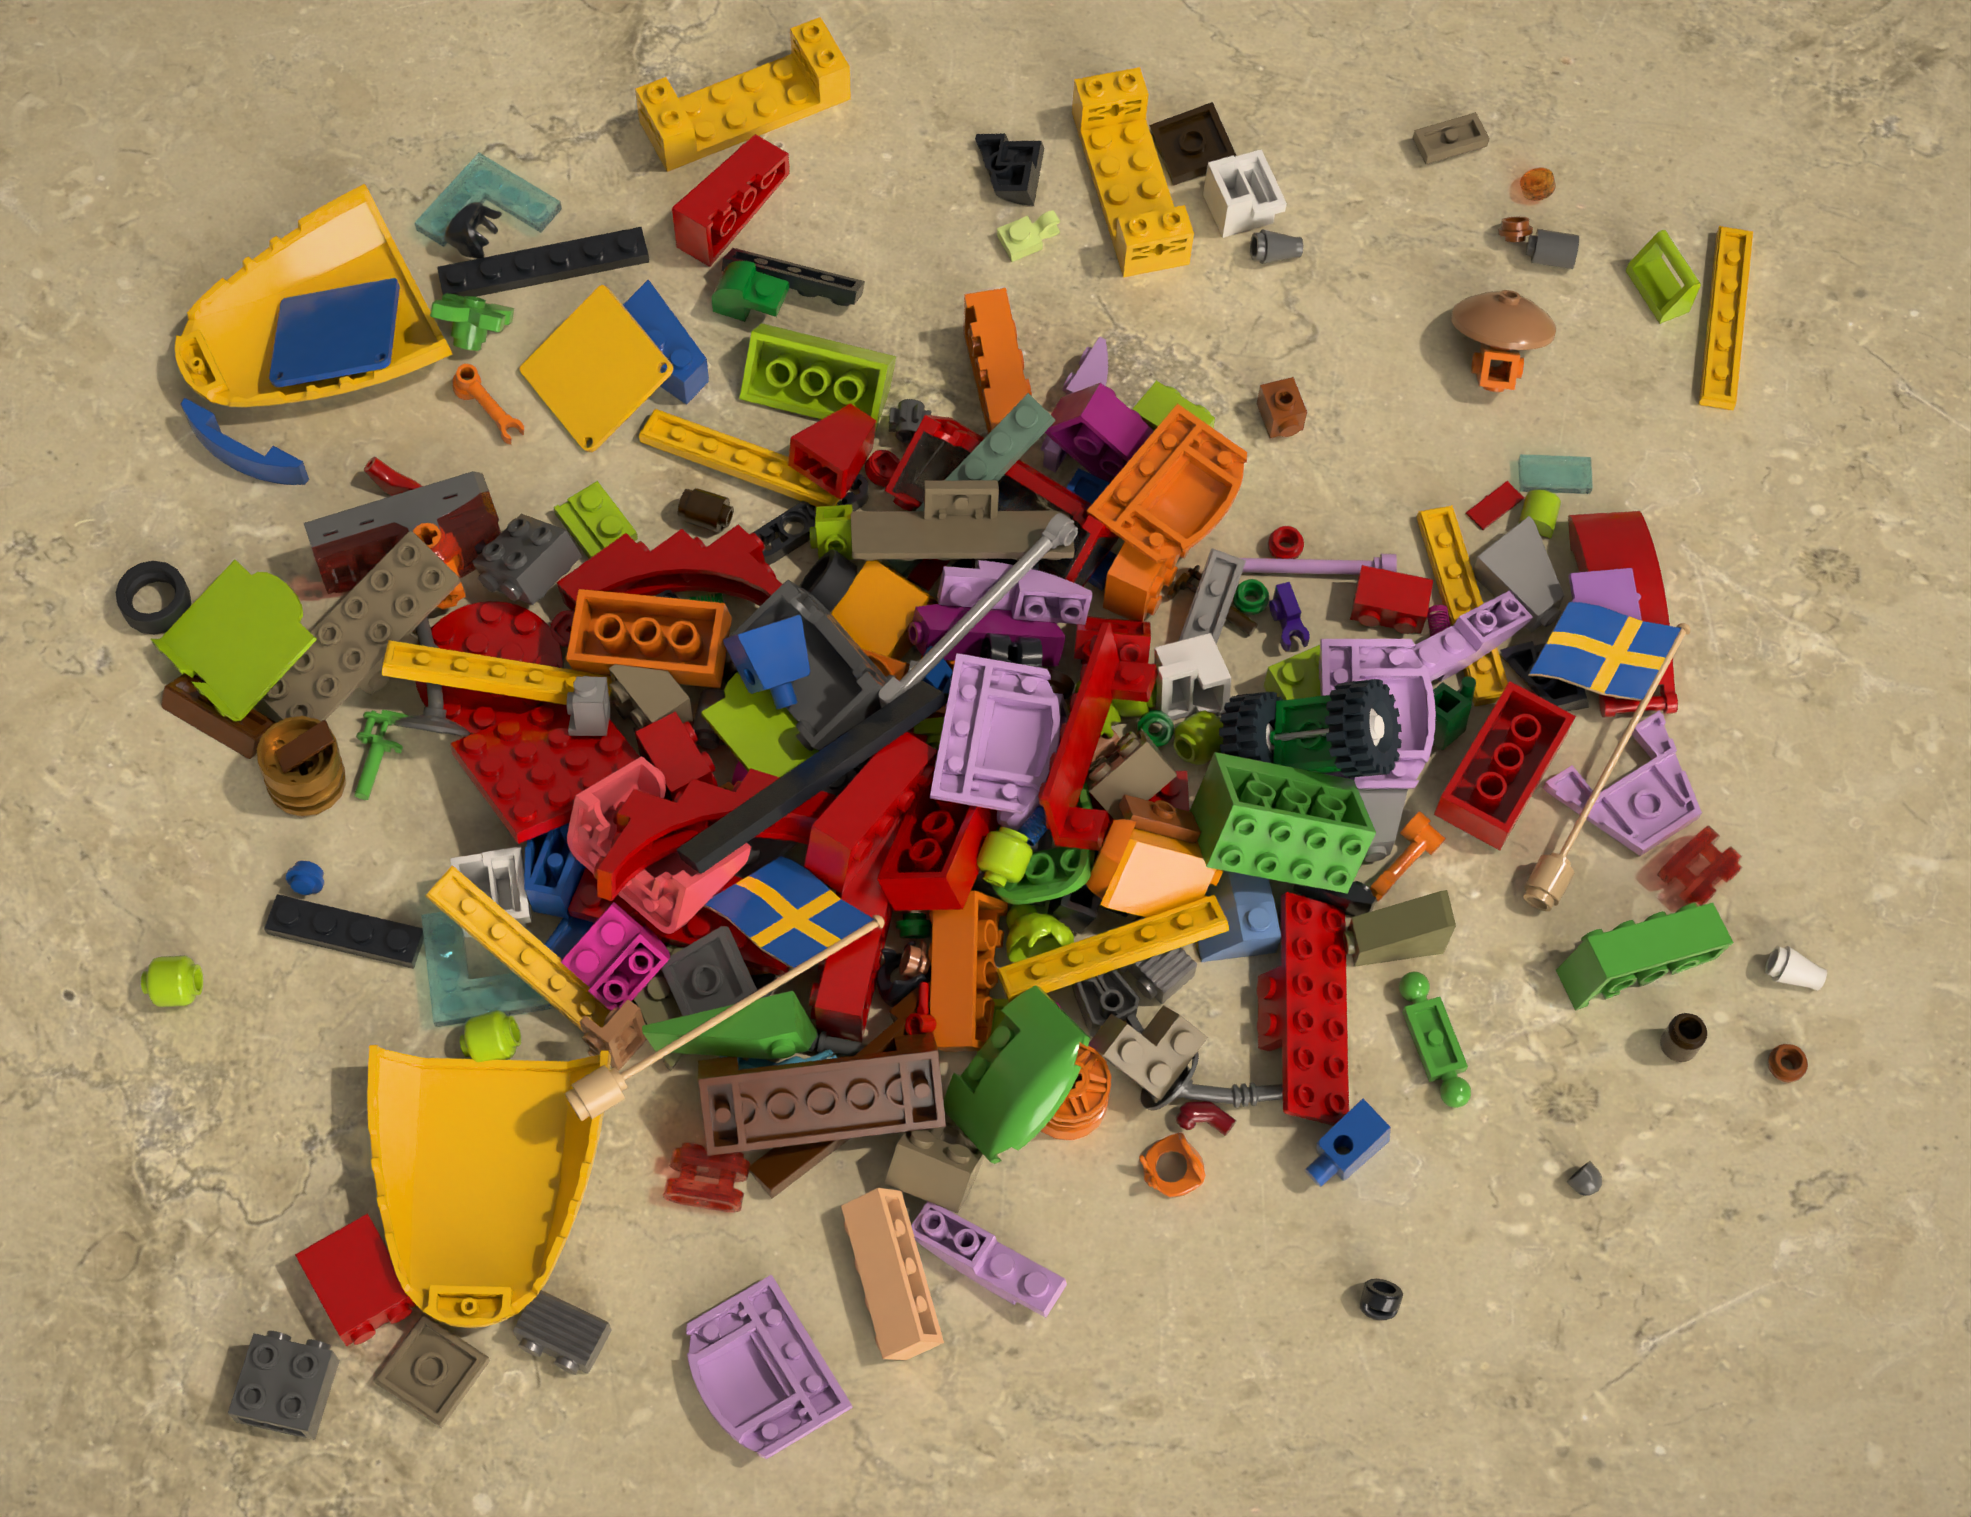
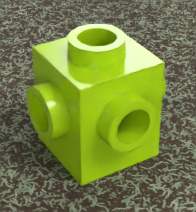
[810,505,854,560]

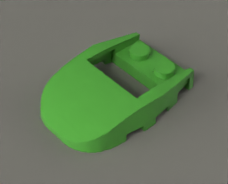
[991,779,1095,905]

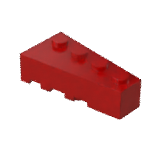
[672,134,790,267]
[804,732,938,894]

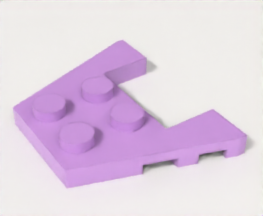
[1543,710,1702,856]

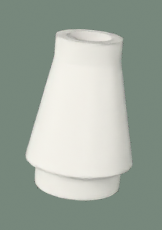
[1765,946,1827,991]

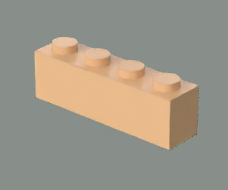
[841,1188,944,1360]

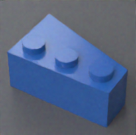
[623,279,709,405]
[524,822,586,919]

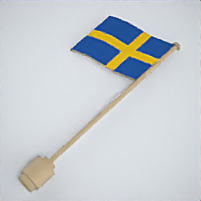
[1523,602,1691,911]
[565,856,885,1121]

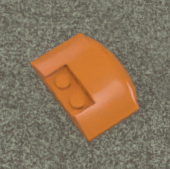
[1087,403,1248,564]

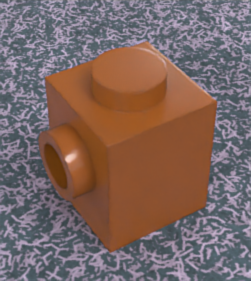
[1256,377,1307,438]

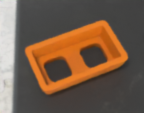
[1086,819,1136,899]

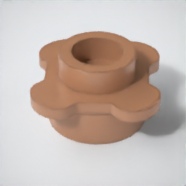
[899,941,931,979]

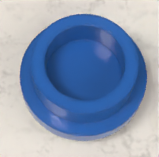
[286,861,325,895]

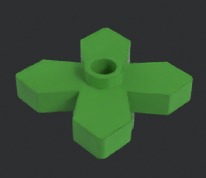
[430,293,514,351]

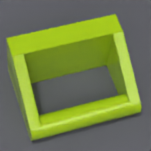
[1626,230,1701,324]

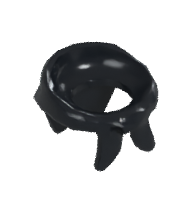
[444,202,502,259]
[876,940,931,1008]

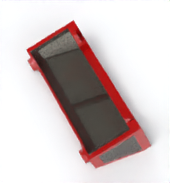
[884,415,1120,587]

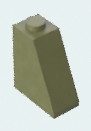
[1343,890,1456,967]

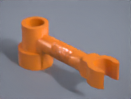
[453,364,524,445]
[1370,811,1446,902]

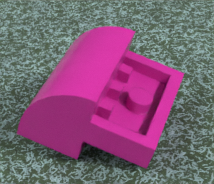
[561,902,670,1011]

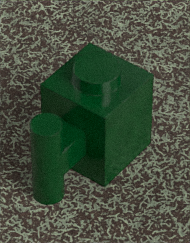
[1433,676,1476,751]

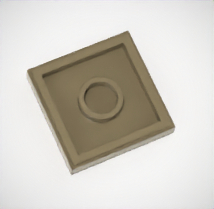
[374,1313,490,1428]

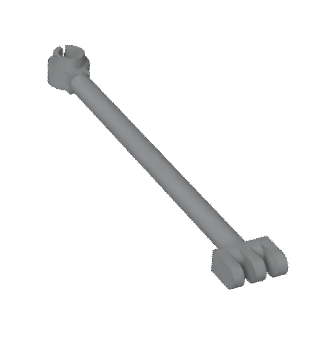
[879,513,1078,708]

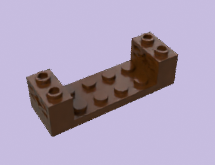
[698,1032,946,1156]

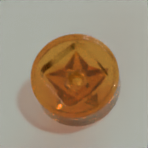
[1520,167,1556,201]

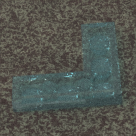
[415,153,562,247]
[421,912,552,1027]

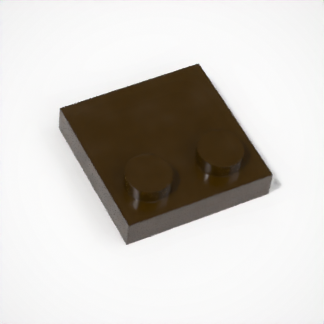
[1149,102,1236,186]

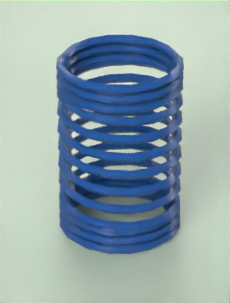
[1017,806,1048,846]

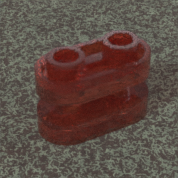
[1657,825,1743,906]
[663,1143,750,1212]

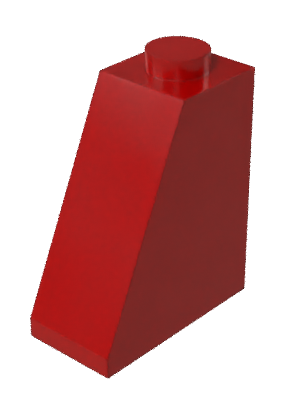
[788,403,876,500]

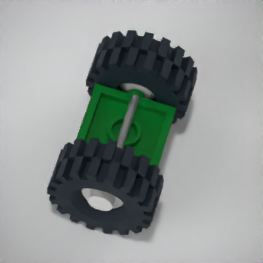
[1219,679,1402,778]

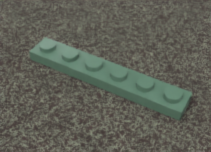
[886,393,1056,577]

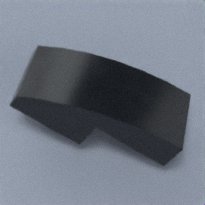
[1293,881,1377,916]

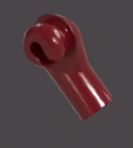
[1176,1101,1237,1136]

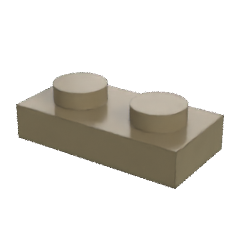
[1413,112,1490,164]

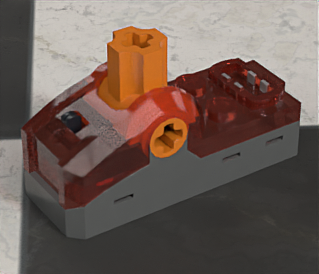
[304,471,501,610]

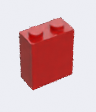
[295,1213,417,1346]

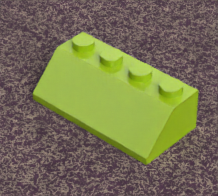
[739,323,897,432]

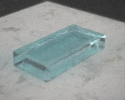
[1518,454,1593,494]

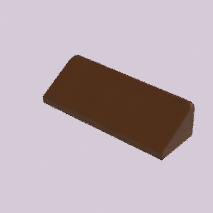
[161,673,276,759]
[748,1138,851,1199]

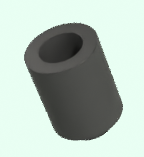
[1526,229,1579,269]
[692,689,725,749]

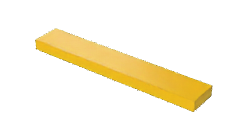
[1698,226,1753,410]
[639,409,839,507]
[1416,505,1508,707]
[382,640,612,705]
[425,865,611,1031]
[996,895,1229,1003]

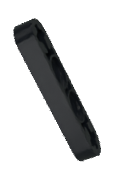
[753,474,869,565]

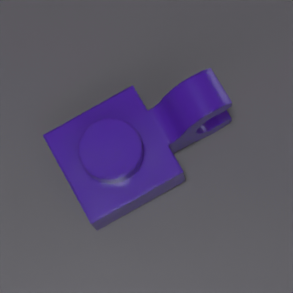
[1269,582,1310,652]

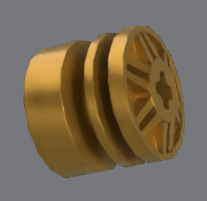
[257,716,346,816]

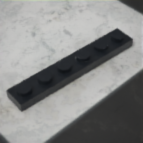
[437,227,649,297]

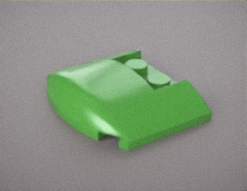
[944,985,1090,1164]

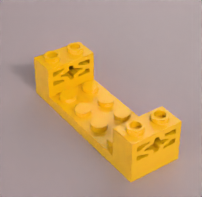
[635,17,851,172]
[1072,67,1194,278]

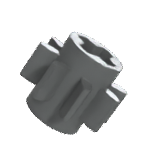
[889,399,932,443]

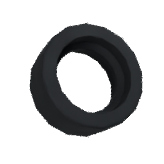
[799,549,857,612]
[115,561,192,635]

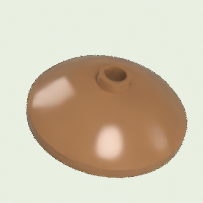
[1451,290,1556,350]

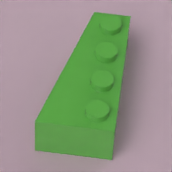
[1556,903,1734,1011]

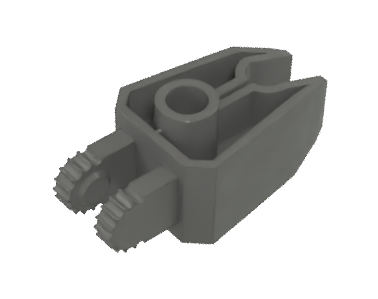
[1072,970,1144,1037]

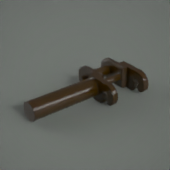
[1167,565,1258,636]

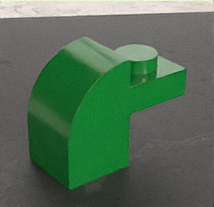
[712,261,789,322]

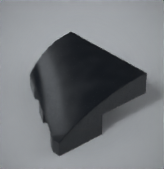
[975,133,1045,206]
[1500,641,1589,711]

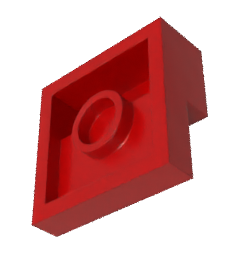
[1074,616,1151,665]

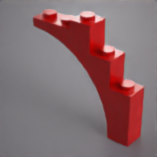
[556,524,784,611]
[594,768,836,901]

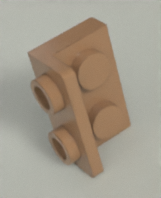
[579,999,647,1071]

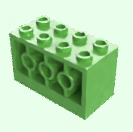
[1189,752,1376,894]

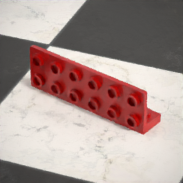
[1039,622,1158,851]

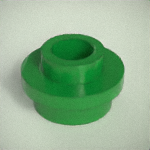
[1233,579,1269,615]
[1137,710,1174,747]
[895,913,932,939]

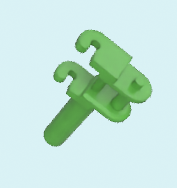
[354,710,408,800]

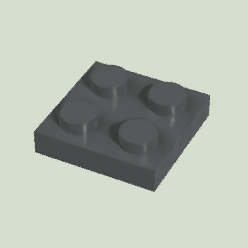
[662,926,757,1016]

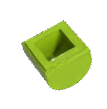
[1518,490,1561,538]

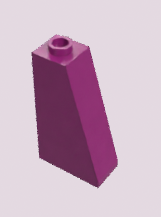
[908,604,1066,667]

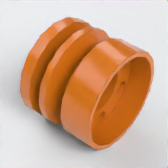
[1041,1043,1111,1140]

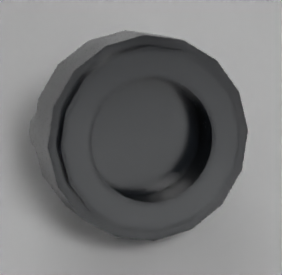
[1360,1278,1404,1320]

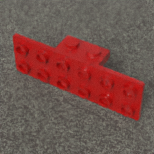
[1256,892,1349,1126]

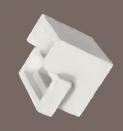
[1203,149,1287,238]
[1154,633,1231,720]
[450,846,531,938]

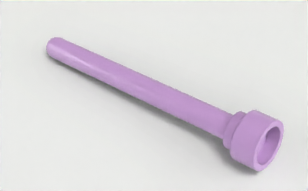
[1240,553,1397,575]

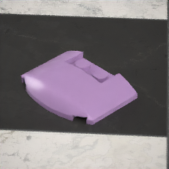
[1319,639,1436,789]
[930,653,1060,814]
[686,1275,853,1459]

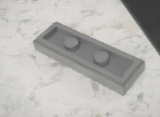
[1178,548,1246,645]

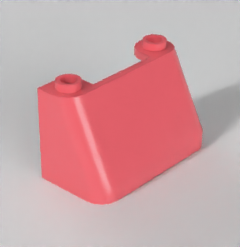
[567,756,751,934]

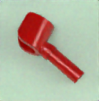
[905,982,937,1035]

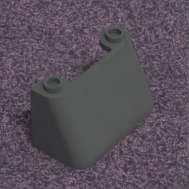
[729,580,889,751]

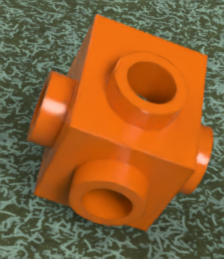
[1471,343,1524,392]

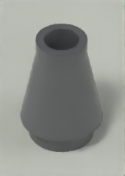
[1250,229,1303,264]

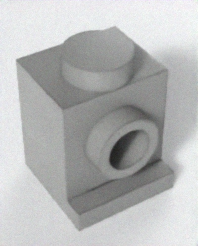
[567,676,610,736]

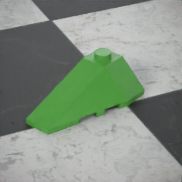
[642,991,817,1059]

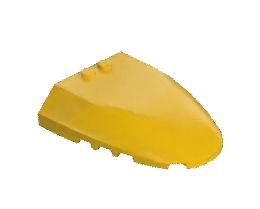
[175,184,453,407]
[367,1045,611,1328]

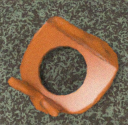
[1139,1133,1206,1197]

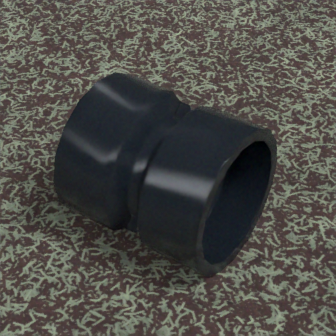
[980,633,1043,668]

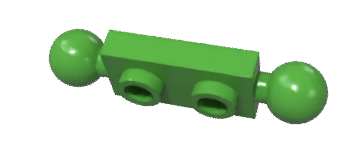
[1399,971,1471,1108]

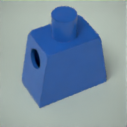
[723,615,810,710]
[1305,1098,1391,1187]

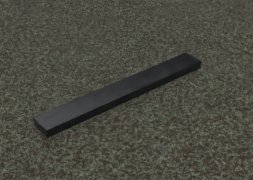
[676,680,947,874]

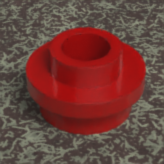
[1268,526,1304,559]

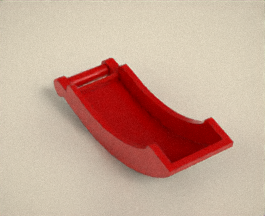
[1568,511,1678,718]

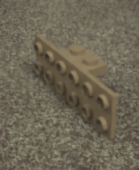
[851,480,1075,561]
[262,531,461,722]

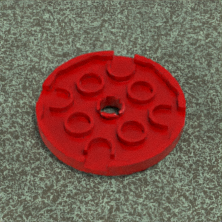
[415,601,564,737]

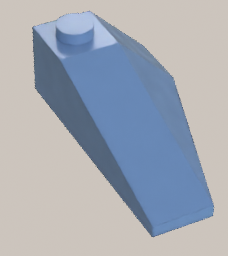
[1197,870,1281,962]

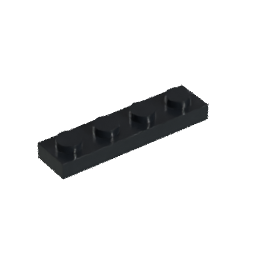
[721,248,865,306]
[264,894,426,969]

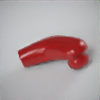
[364,457,423,496]

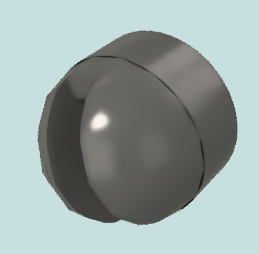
[1567,1161,1602,1196]

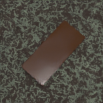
[275,720,335,773]

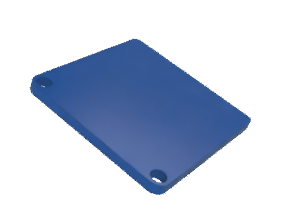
[269,278,400,388]

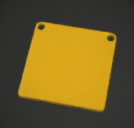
[520,285,673,452]

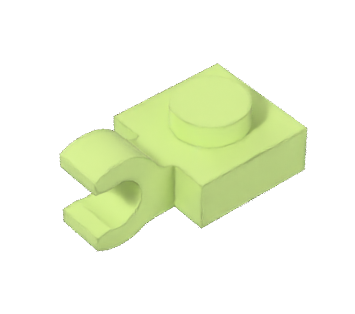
[997,210,1060,262]

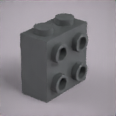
[472,513,582,605]
[228,1331,340,1440]

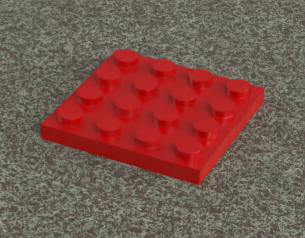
[450,702,640,844]

